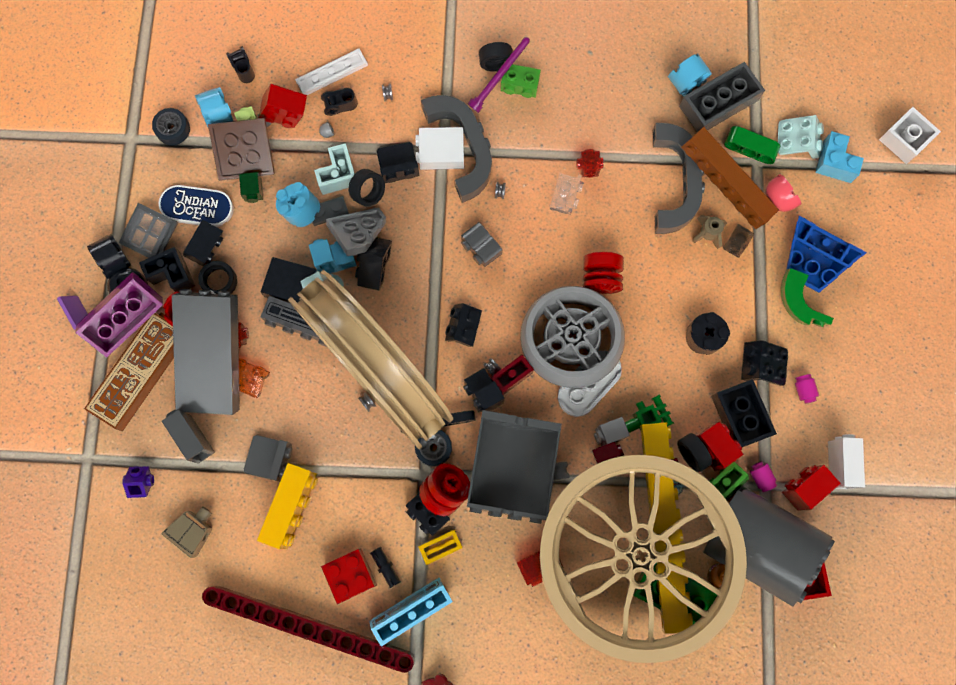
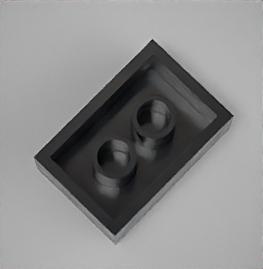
[711,379,777,447]

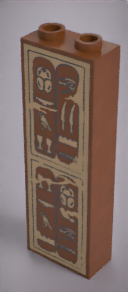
[84,312,174,432]

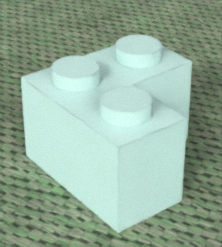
[314,143,355,195]

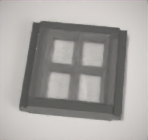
[119,203,178,258]

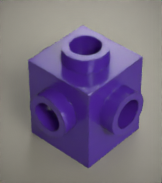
[122,466,154,498]

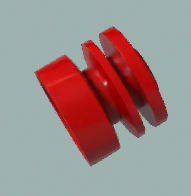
[583,252,624,294]

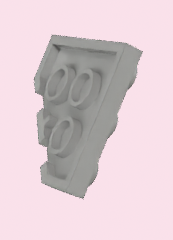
[326,207,386,256]

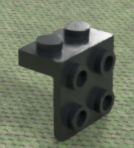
[377,142,419,183]
[741,340,788,386]

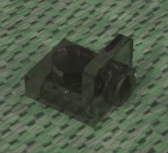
[723,224,754,258]

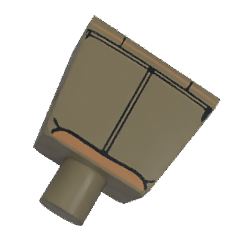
[161,507,212,558]

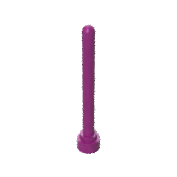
[468,37,530,113]

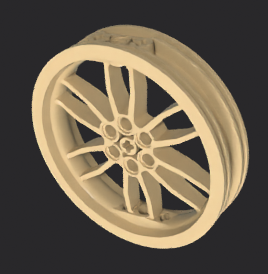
[288,270,453,450]
[540,455,747,663]

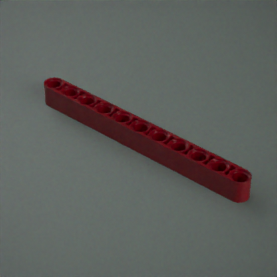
[202,586,415,673]

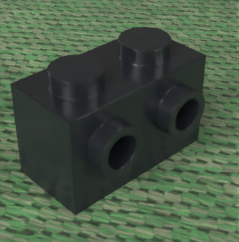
[183,220,224,266]
[405,493,451,536]

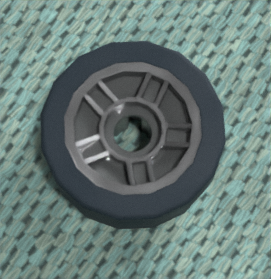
[152,108,190,146]
[415,430,452,467]

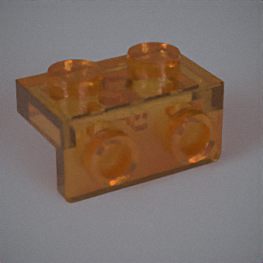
[239,358,270,398]

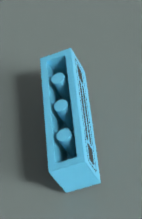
[369,578,453,646]

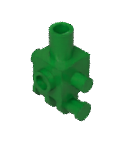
[625,395,674,433]

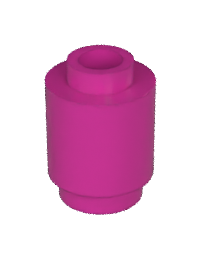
[795,374,819,404]
[749,461,777,492]

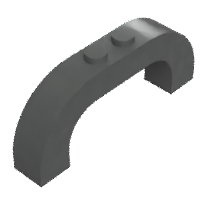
[421,95,492,203]
[653,123,705,234]

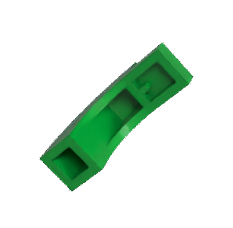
[781,268,834,327]

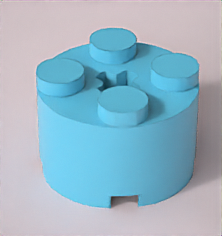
[668,53,712,97]
[195,87,233,127]
[276,182,320,227]

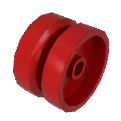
[419,463,470,516]

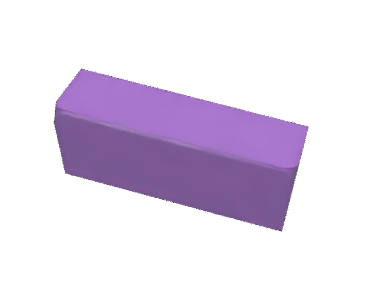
[57,296,88,330]

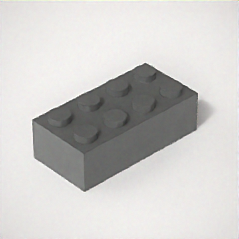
[679,62,765,132]

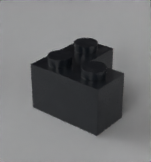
[355,237,392,291]
[139,247,195,292]
[463,368,505,413]

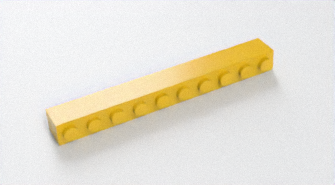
[640,423,693,634]

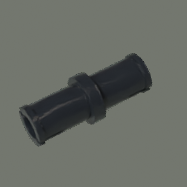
[370,547,401,588]

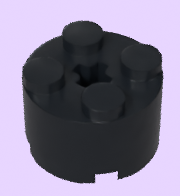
[87,234,131,279]
[686,312,730,355]

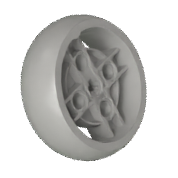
[520,286,625,388]

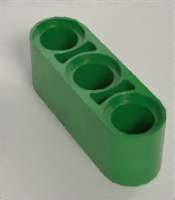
[724,126,781,164]

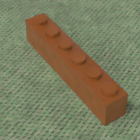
[681,127,779,229]

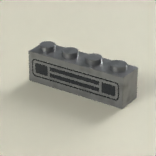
[260,296,327,347]

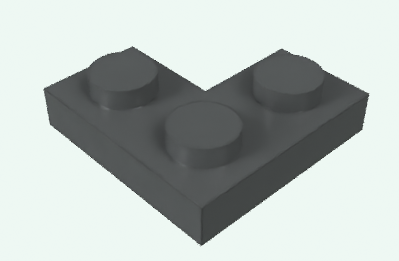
[313,196,349,226]

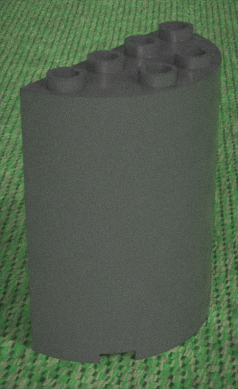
[467,410,562,524]
[703,486,835,607]

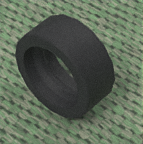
[479,42,513,72]
[348,169,385,207]
[198,261,238,295]
[677,433,712,472]

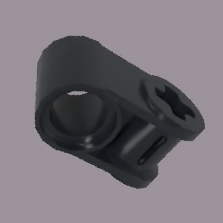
[226,46,255,83]
[321,88,358,116]

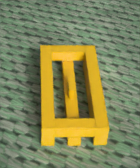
[418,530,463,565]

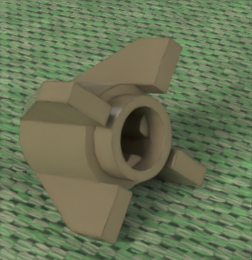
[692,215,727,249]

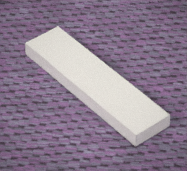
[295,48,368,95]

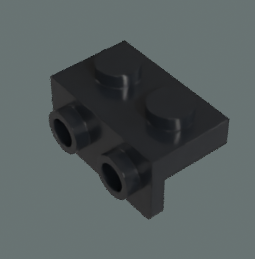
[445,303,482,347]

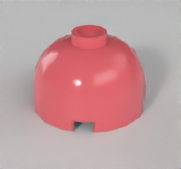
[766,174,802,212]

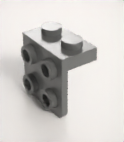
[244,435,292,482]

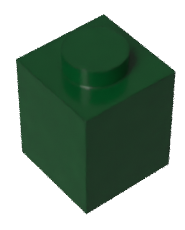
[239,172,263,203]

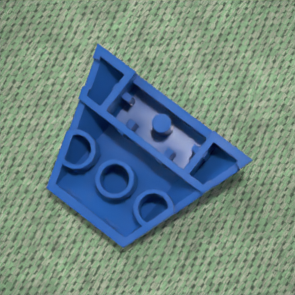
[786,216,867,293]

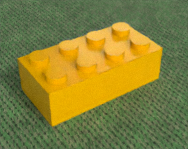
[257,463,318,550]

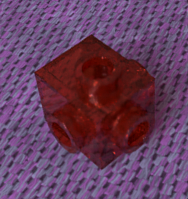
[576,149,604,178]

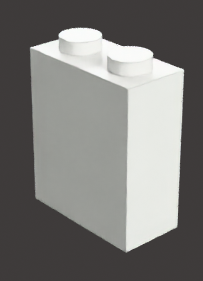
[416,127,464,170]
[828,434,865,489]

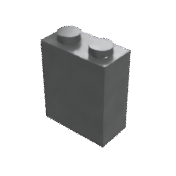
[161,410,215,464]

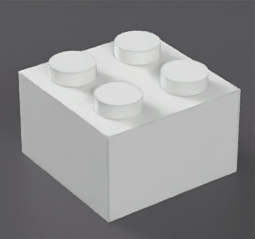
[879,107,941,164]

